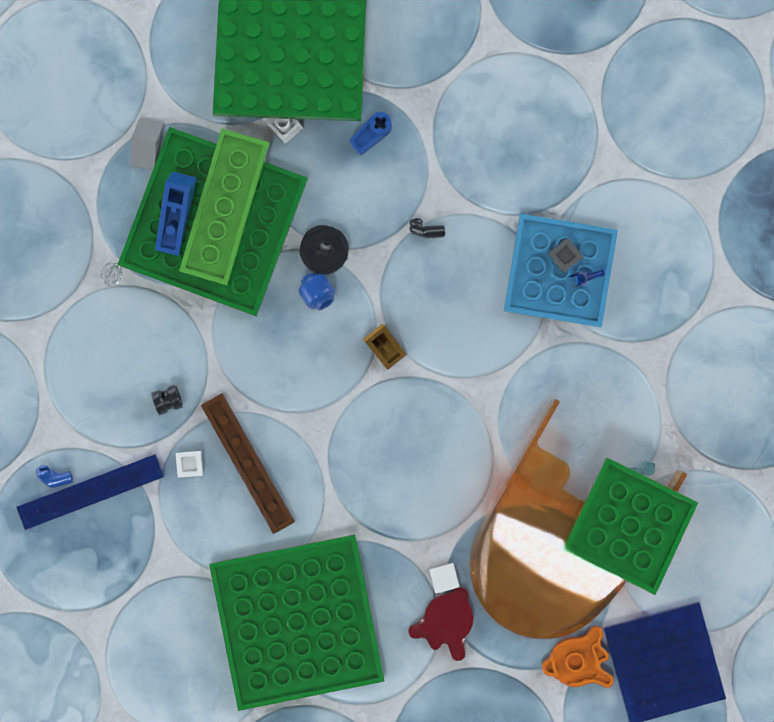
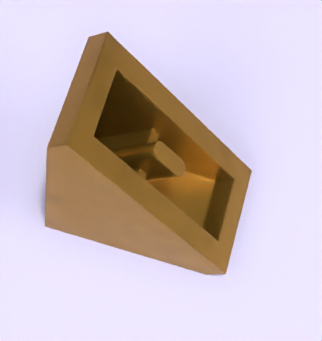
[363,324,407,370]

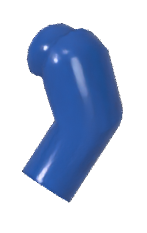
[36,465,73,488]

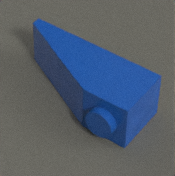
[155,172,197,256]

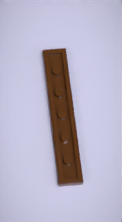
[201,393,295,534]

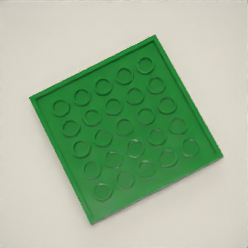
[213,0,366,122]
[117,127,308,317]
[209,534,385,711]

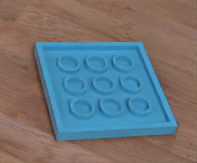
[504,214,618,328]

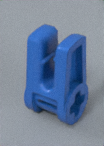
[350,112,392,155]

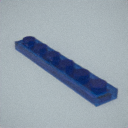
[16,454,165,530]

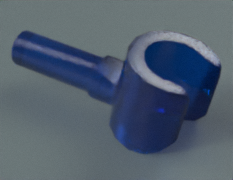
[569,270,605,288]

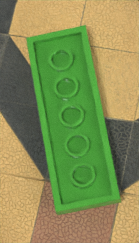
[179,128,270,286]

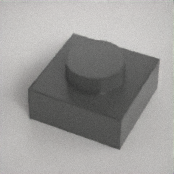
[548,238,583,273]

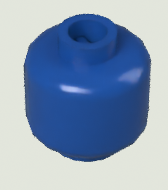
[298,273,335,311]

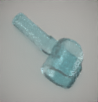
[629,461,655,476]

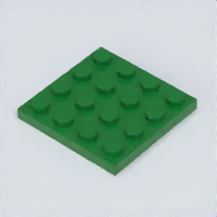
[562,458,698,595]

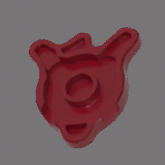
[408,587,474,661]

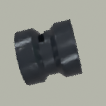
[151,385,183,415]

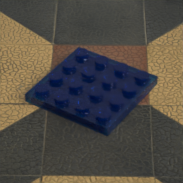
[603,601,726,722]

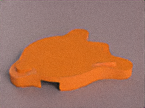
[541,625,614,688]

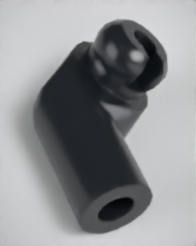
[409,218,445,238]

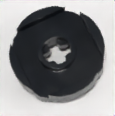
[299,225,349,275]

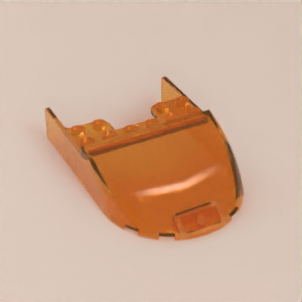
[470,399,687,639]

